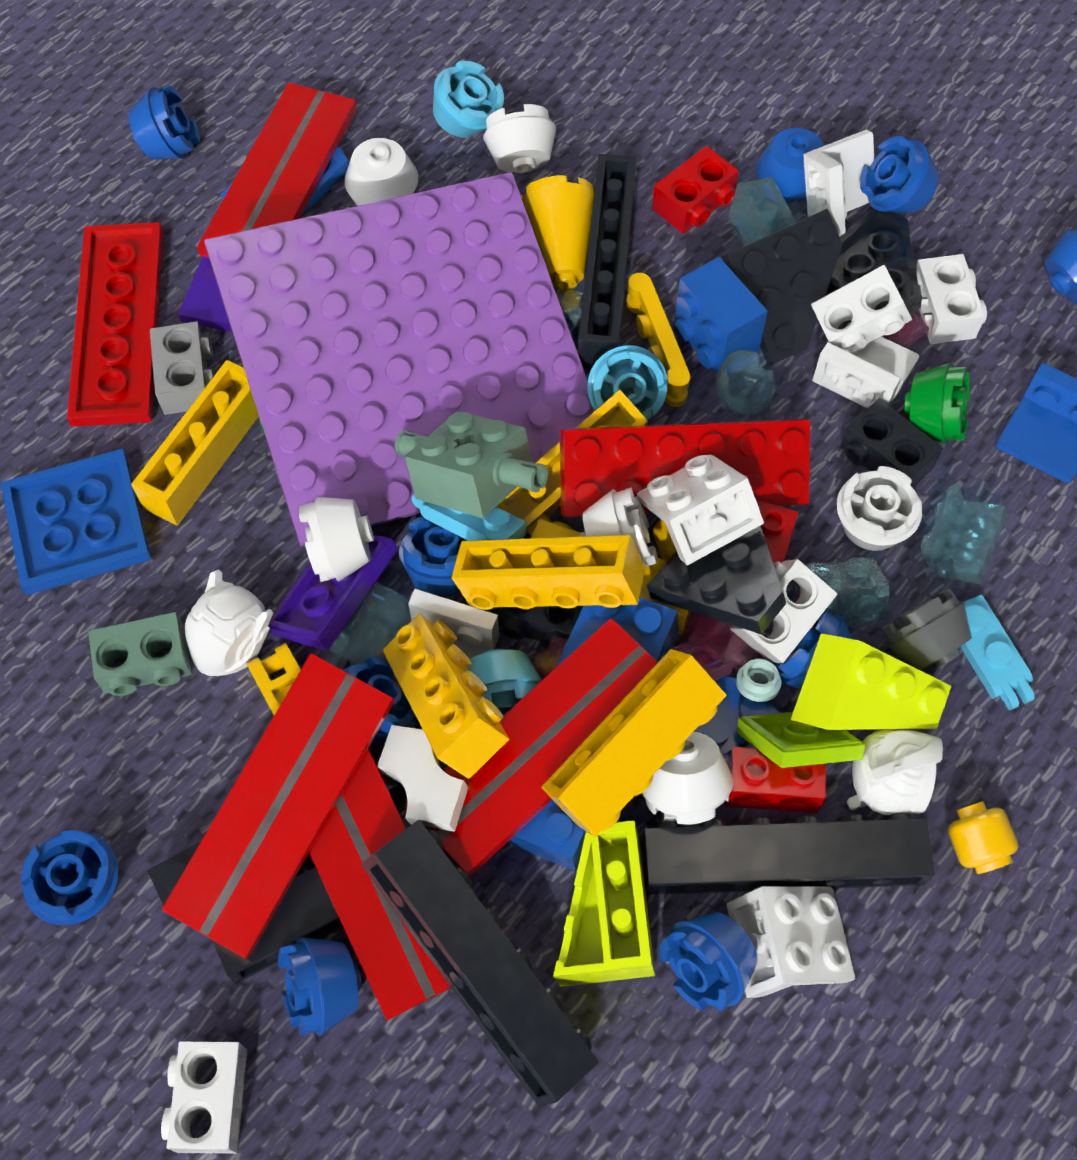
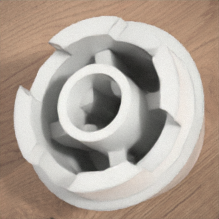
[483,104,556,173]
[345,138,418,206]
[837,466,922,551]
[581,488,657,567]
[299,497,374,582]
[642,732,734,824]

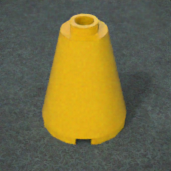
[520,175,595,290]

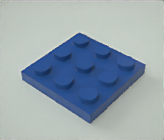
[0,449,152,596]

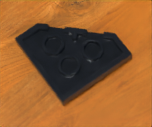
[827,208,922,316]
[722,209,842,365]
[647,526,786,635]

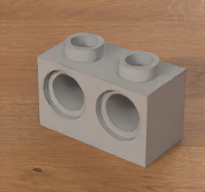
[150,321,215,415]

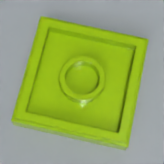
[737,712,865,768]

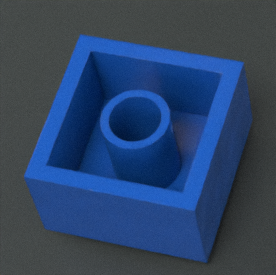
[673,257,768,378]

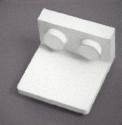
[803,130,874,237]
[813,322,919,408]
[637,454,764,565]
[408,589,499,659]
[726,887,855,998]

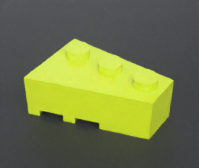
[791,634,951,730]
[553,820,655,987]

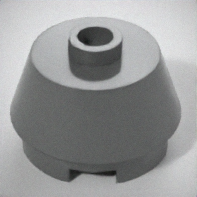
[881,588,972,669]

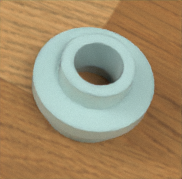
[736,659,781,702]

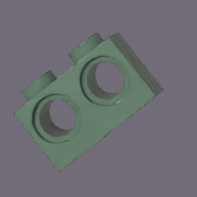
[88,612,192,696]

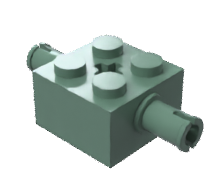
[395,411,548,518]

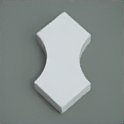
[377,725,468,832]

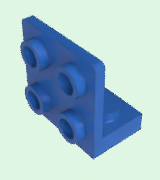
[996,362,1077,483]

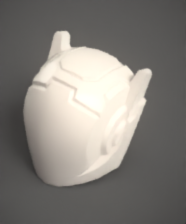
[185,570,273,676]
[847,729,943,815]

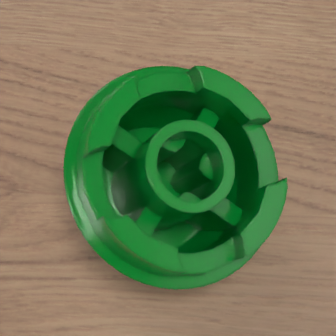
[905,363,971,445]

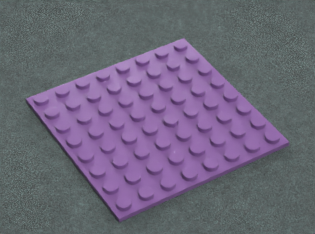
[204,172,595,546]

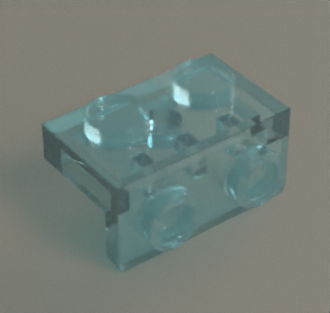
[921,486,1007,584]
[791,557,890,626]
[328,582,411,666]

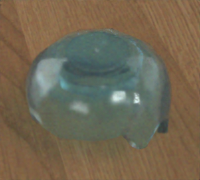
[715,350,776,414]

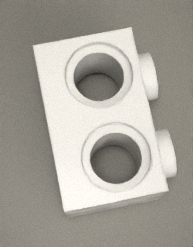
[916,254,987,344]
[811,265,912,354]
[730,559,837,663]
[161,1042,247,1154]

